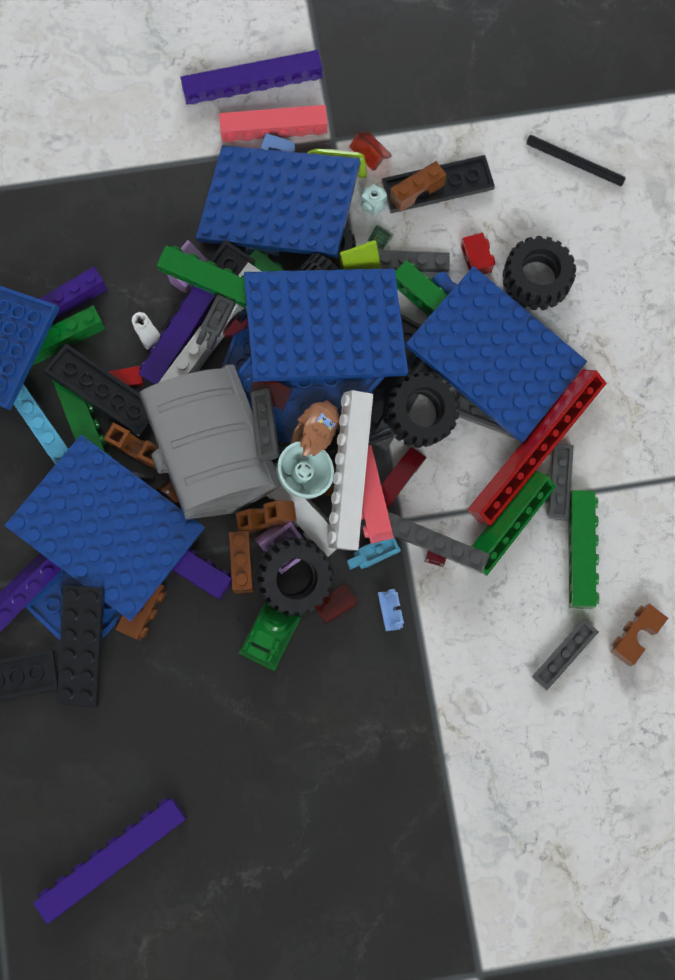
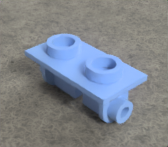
[378,589,404,631]

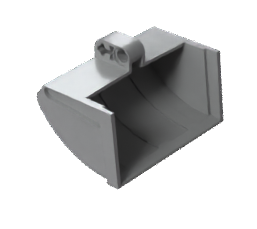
[139,365,282,520]

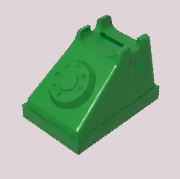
[239,601,301,671]

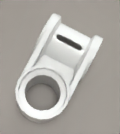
[132,312,160,350]

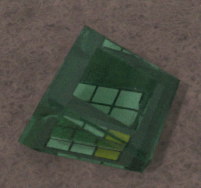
[367,225,394,250]

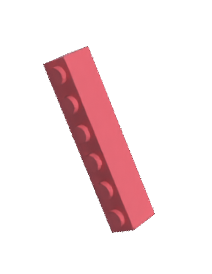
[219,105,328,142]
[361,445,394,544]

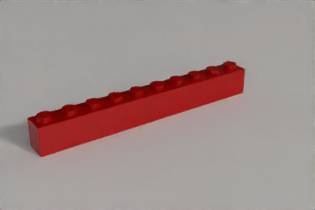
[467,369,607,526]

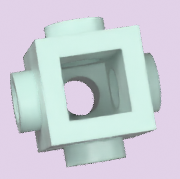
[361,184,387,217]

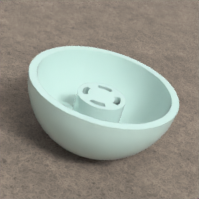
[277,441,334,499]

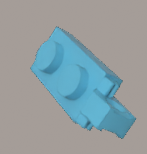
[347,538,401,570]

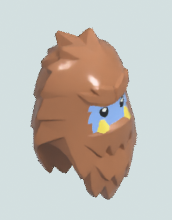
[291,400,340,457]

